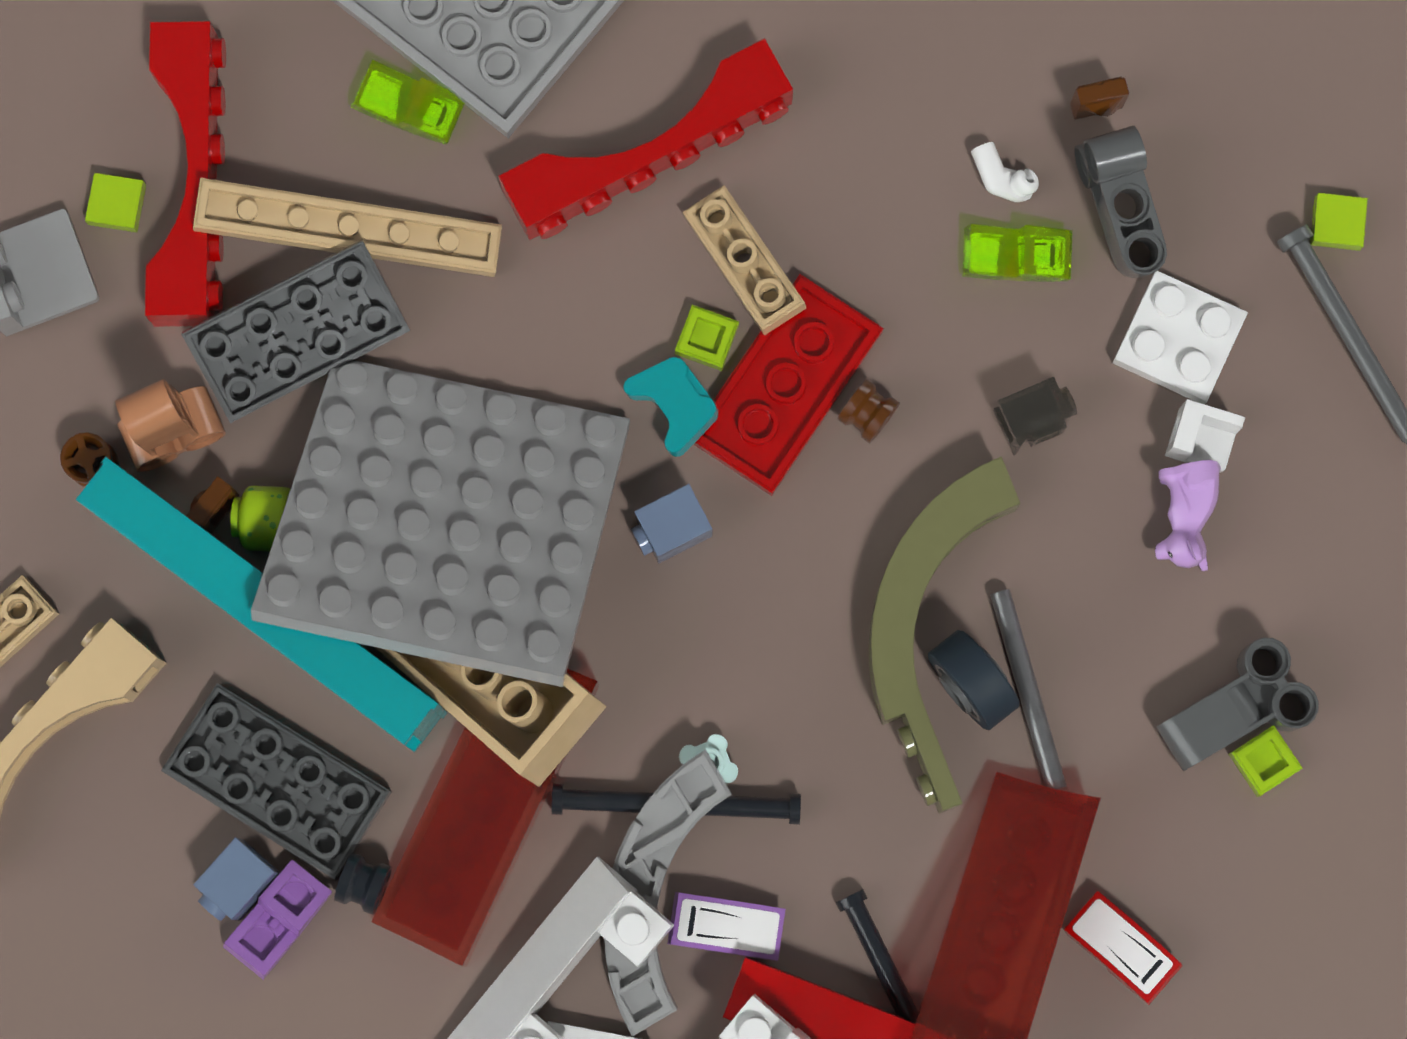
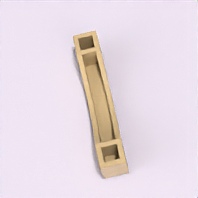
[0,618,166,818]

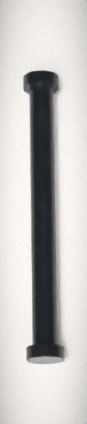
[552,783,801,825]
[836,889,925,1026]

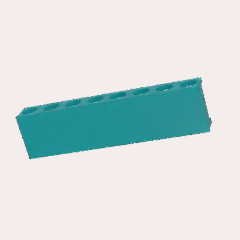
[76,457,447,753]

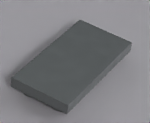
[181,239,410,423]
[161,683,392,880]

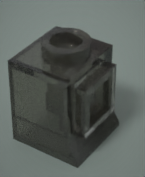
[993,377,1077,455]

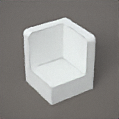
[1165,399,1245,473]

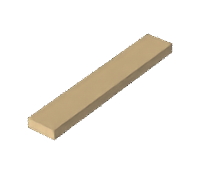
[193,178,502,277]

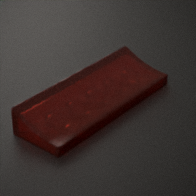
[372,668,599,967]
[910,772,1101,1039]

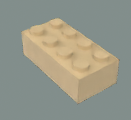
[375,647,607,787]

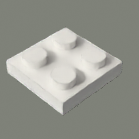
[1112,271,1248,404]

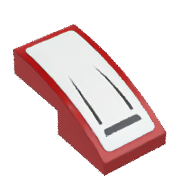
[1064,891,1182,1005]

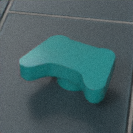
[624,357,718,457]

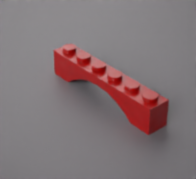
[145,21,226,327]
[498,38,793,240]

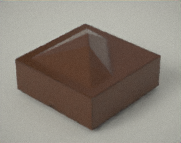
[1070,76,1129,120]
[186,476,239,534]

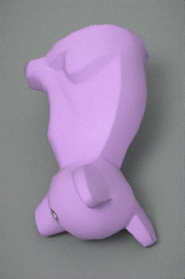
[1155,460,1221,571]

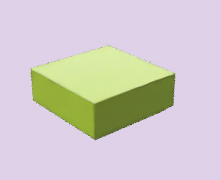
[85,173,146,233]
[1310,193,1368,251]
[675,305,739,371]
[1228,725,1303,797]

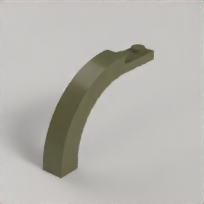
[868,456,1021,814]

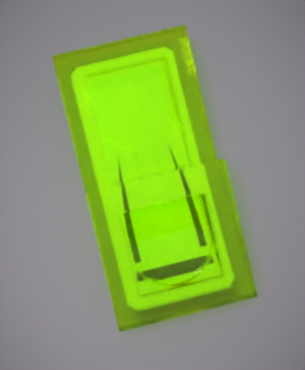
[350,60,465,145]
[962,224,1072,282]

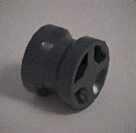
[334,852,392,915]

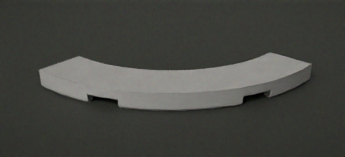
[603,749,732,1036]

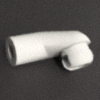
[971,142,1039,202]

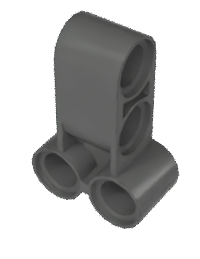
[1074,125,1167,278]
[1156,638,1319,771]

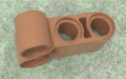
[115,379,226,472]

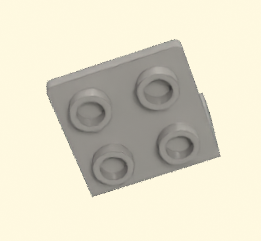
[0,209,100,337]

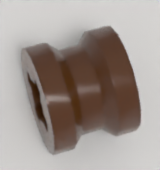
[837,379,900,444]
[60,432,119,487]

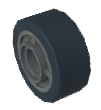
[928,630,1019,730]

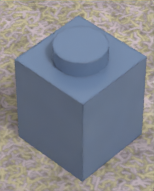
[630,484,713,564]
[193,837,280,921]

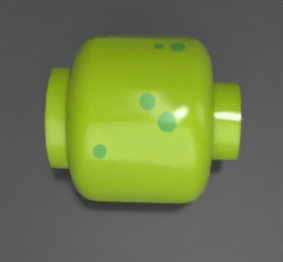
[230,485,291,552]

